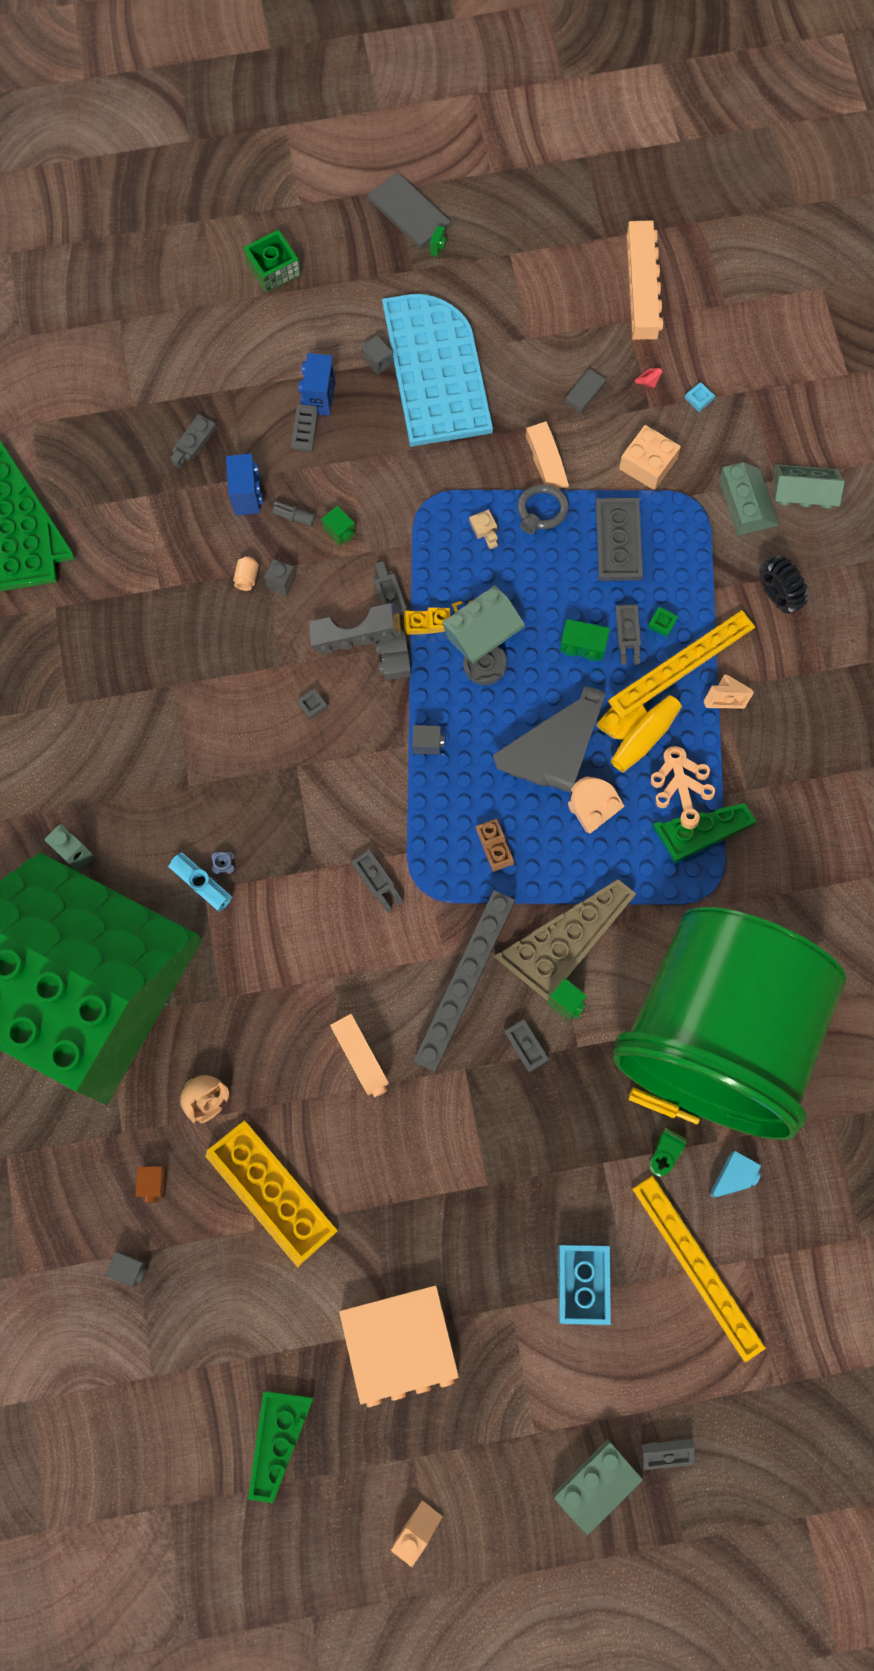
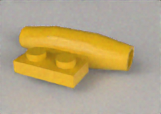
[597,696,682,772]

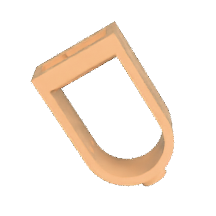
[330,1014,389,1098]

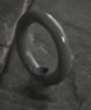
[517,484,569,534]

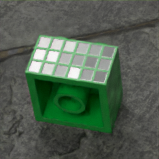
[243,230,301,293]

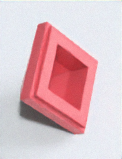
[635,368,662,388]

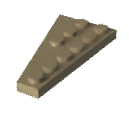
[494,880,636,1002]

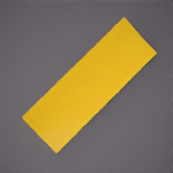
[205,1120,337,1268]

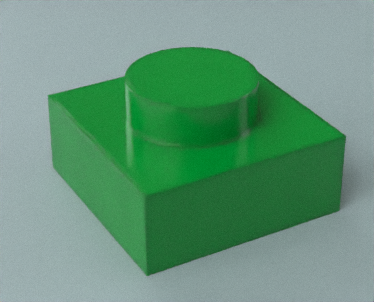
[430,225,447,257]
[648,607,678,637]

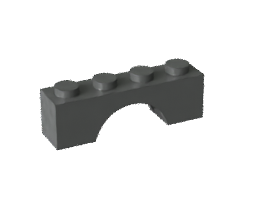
[309,603,401,654]

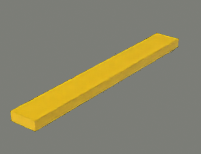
[608,610,755,719]
[632,1176,766,1363]

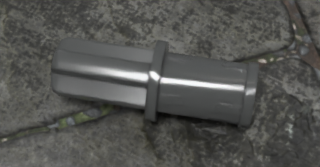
[272,501,316,527]

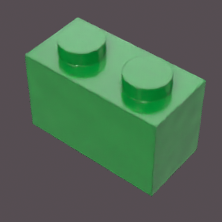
[560,619,610,661]
[547,978,587,1022]

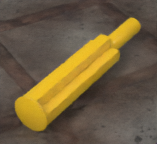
[628,1087,700,1124]

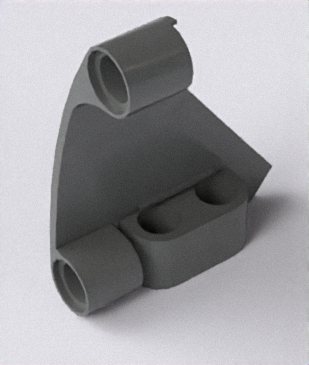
[493,685,606,793]

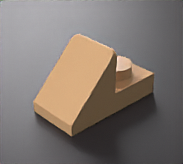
[703,674,754,708]

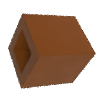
[136,1167,166,1202]

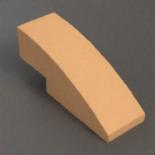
[526,422,569,490]

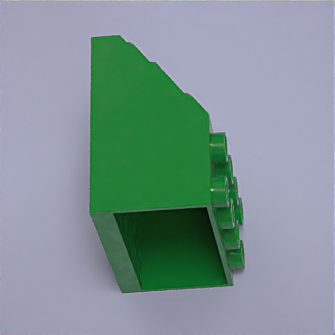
[0,852,202,1105]

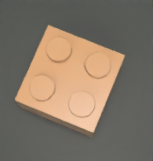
[619,425,681,490]

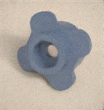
[211,851,234,874]

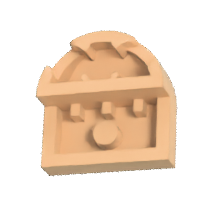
[568,777,624,834]

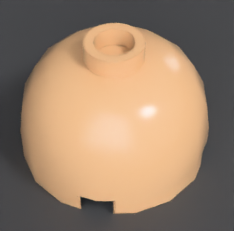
[180,1075,229,1123]

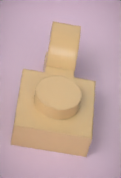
[469,510,498,550]

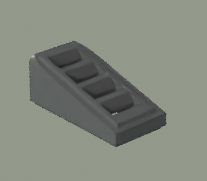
[291,404,319,452]

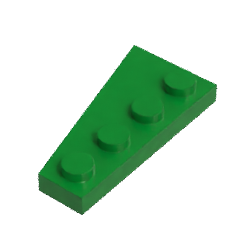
[653,803,757,864]
[248,1391,314,1503]

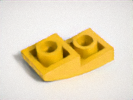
[404,608,451,635]

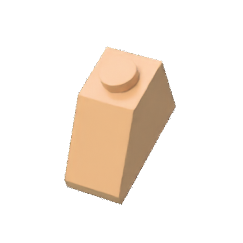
[391,1500,443,1567]

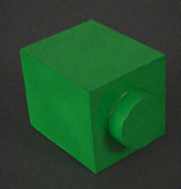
[321,506,356,545]

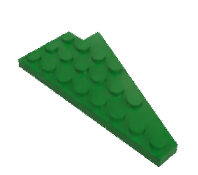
[0,441,75,592]

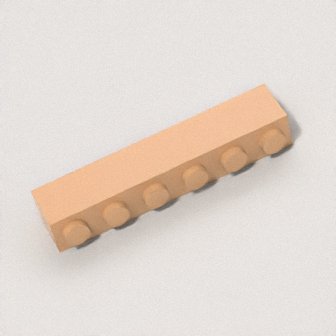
[627,221,663,340]

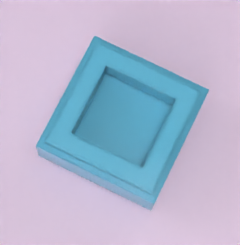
[685,382,715,412]

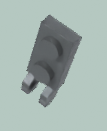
[615,604,641,665]
[350,850,404,913]

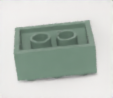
[719,462,779,536]
[773,464,845,508]
[442,585,525,664]
[552,1439,643,1535]

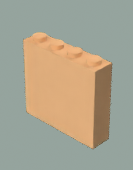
[339,1285,459,1407]

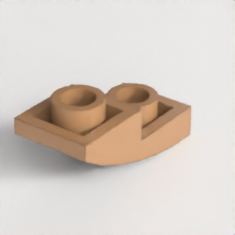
[475,819,514,872]

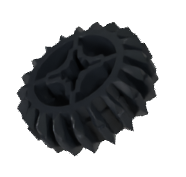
[759,555,809,614]

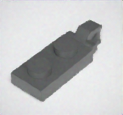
[170,414,217,469]
[373,561,407,617]

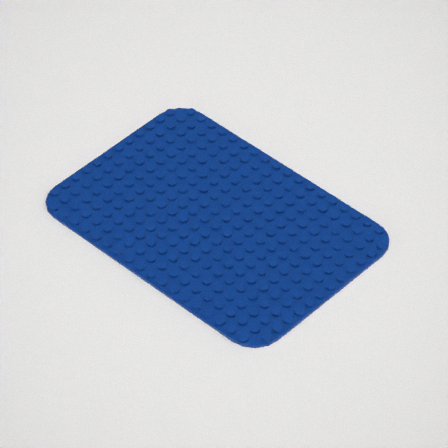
[407,490,726,905]

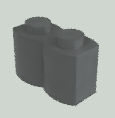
[375,631,411,680]

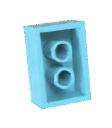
[558,1245,611,1325]

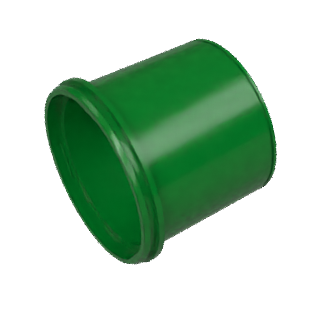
[613,907,847,1140]

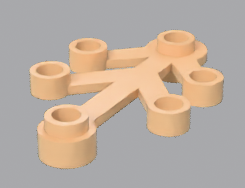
[651,746,715,829]

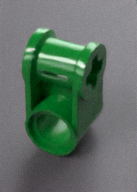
[649,1128,688,1177]

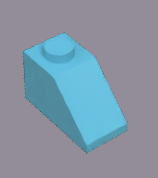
[709,1151,761,1198]

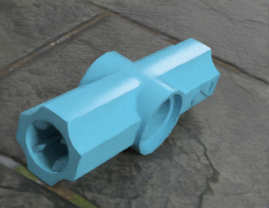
[168,852,232,912]

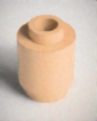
[233,557,259,591]

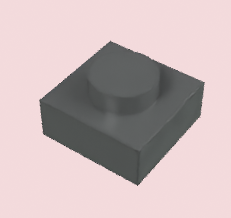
[296,688,328,720]

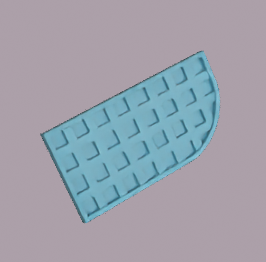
[382,294,493,447]

